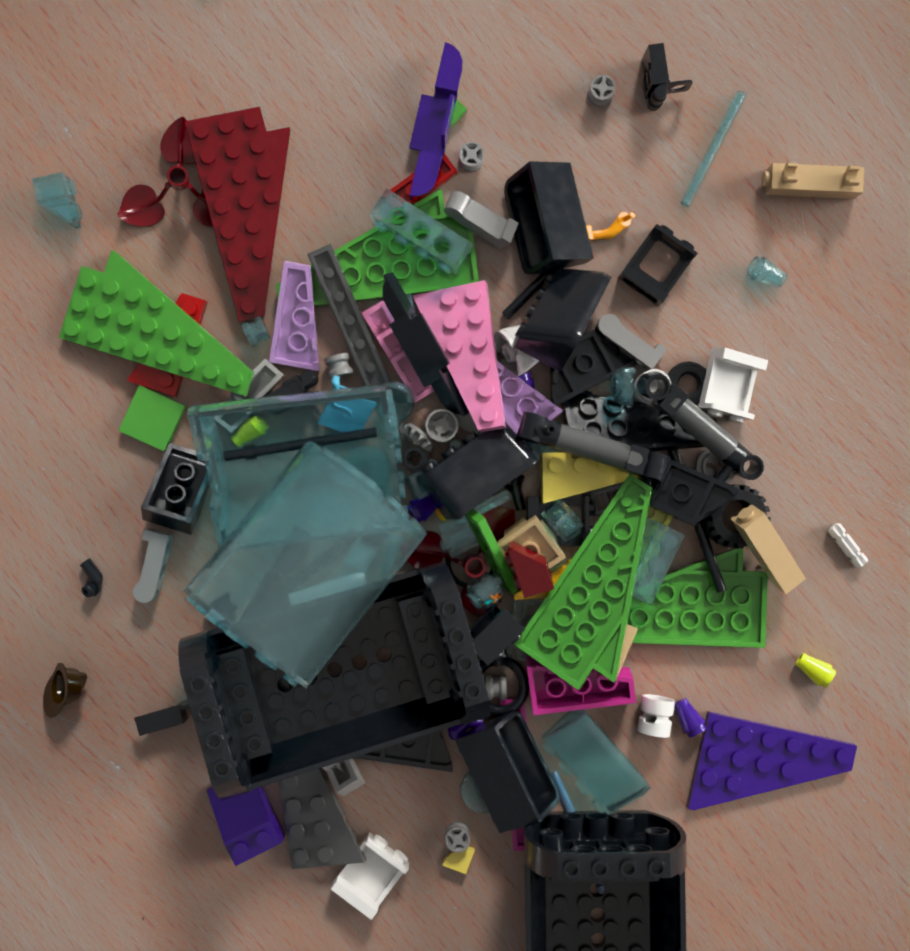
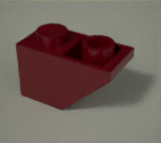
[505,541,554,598]

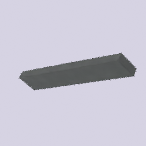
[307,244,392,395]

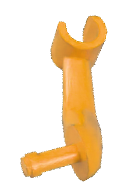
[586,212,635,242]

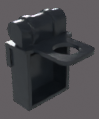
[642,43,693,111]
[263,370,321,415]

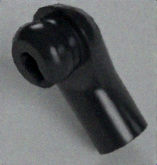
[80,558,103,597]

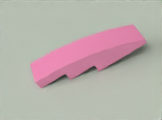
[361,300,434,403]

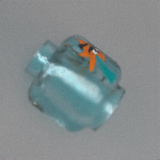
[465,572,504,610]

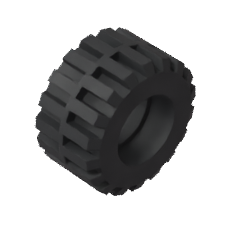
[703,484,771,549]

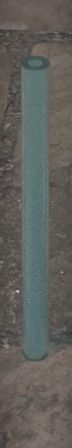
[680,91,746,207]

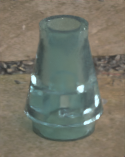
[747,256,787,287]

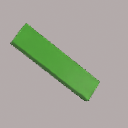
[464,509,518,595]

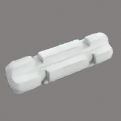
[828,523,868,568]

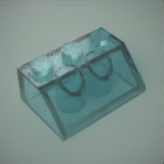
[633,517,685,605]

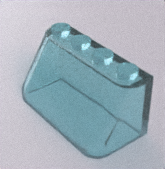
[541,709,651,815]

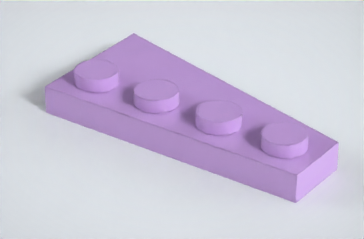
[269,261,320,371]
[497,361,563,442]

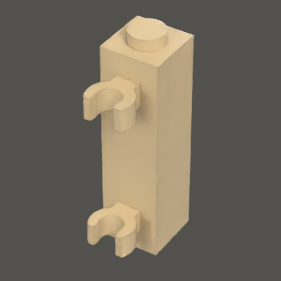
[762,163,864,199]
[731,504,806,594]

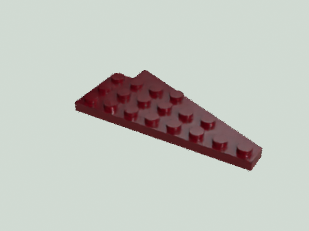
[185,107,290,323]

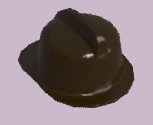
[43,663,88,718]

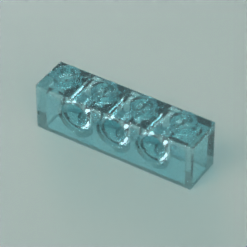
[370,188,473,275]

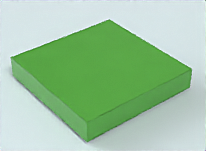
[118,385,187,452]

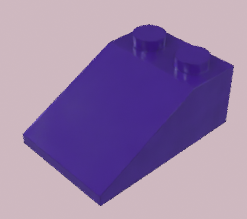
[207,787,286,866]

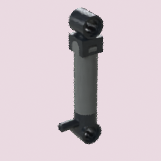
[637,372,764,482]
[516,412,671,483]

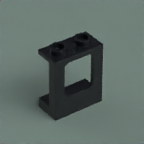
[618,224,698,307]
[526,495,594,546]

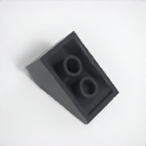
[141,443,218,535]

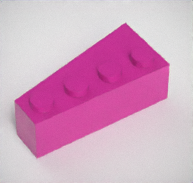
[526,656,636,715]

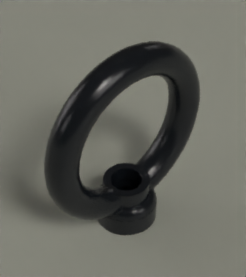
[479,649,529,716]

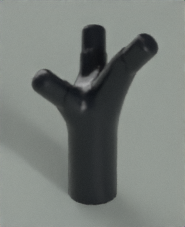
[504,475,526,511]

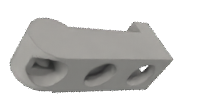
[444,191,519,249]
[596,314,667,371]
[133,529,174,603]

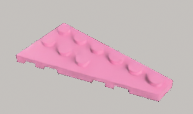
[412,280,506,433]

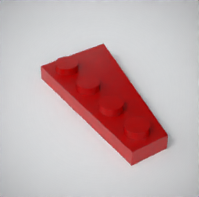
[127,293,208,397]

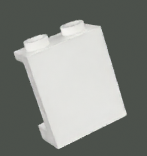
[698,348,768,423]
[331,832,409,920]

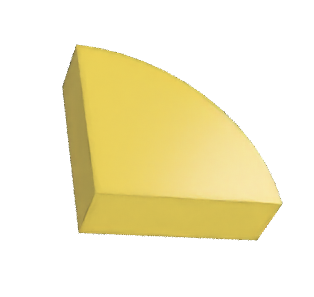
[442,846,475,874]

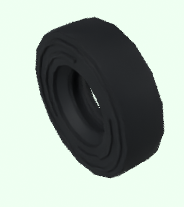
[667,361,707,405]

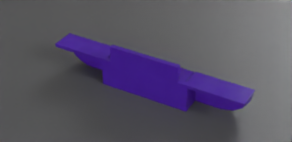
[409,42,463,200]

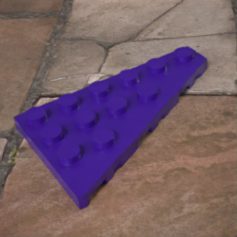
[686,711,857,810]

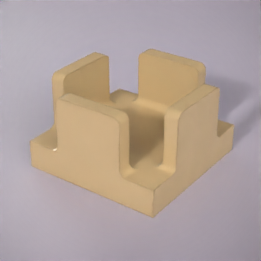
[497,515,566,575]

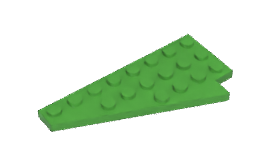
[276,190,479,307]
[59,250,254,397]
[514,474,652,690]
[627,548,768,648]

